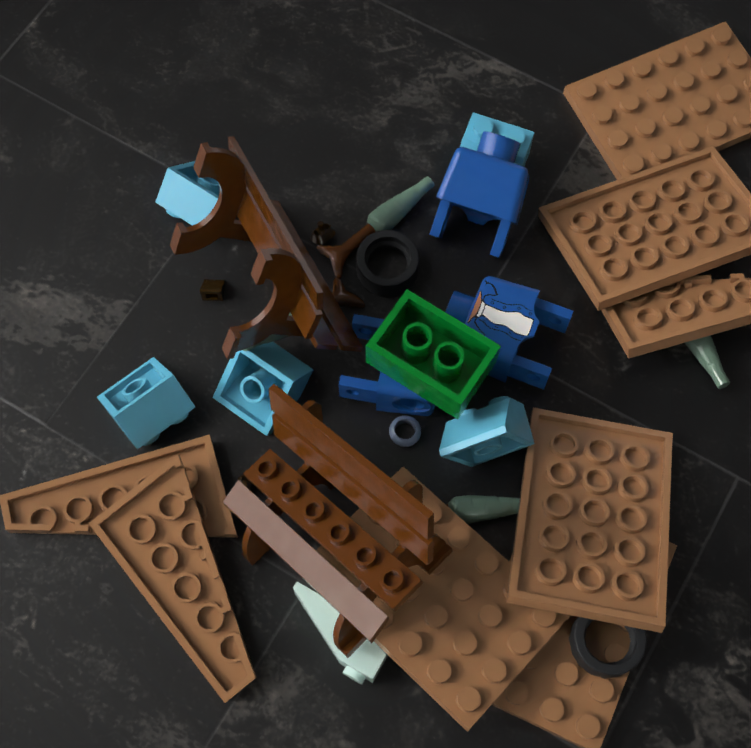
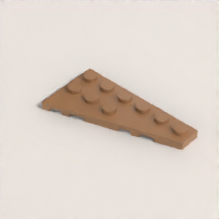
[601,273,751,359]
[0,434,238,538]
[88,453,257,703]

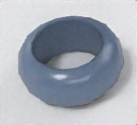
[389,415,421,447]

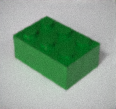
[366,289,501,419]

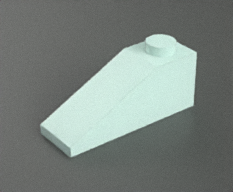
[293,582,388,684]

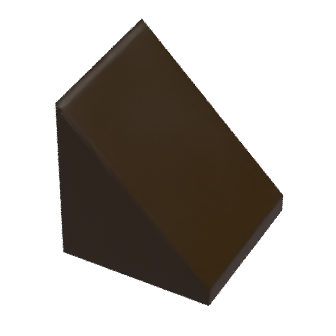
[200,279,225,301]

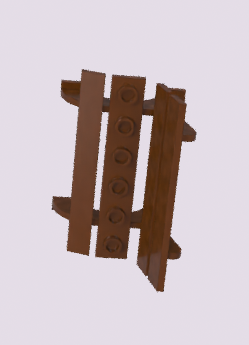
[170,136,363,359]
[223,384,453,658]

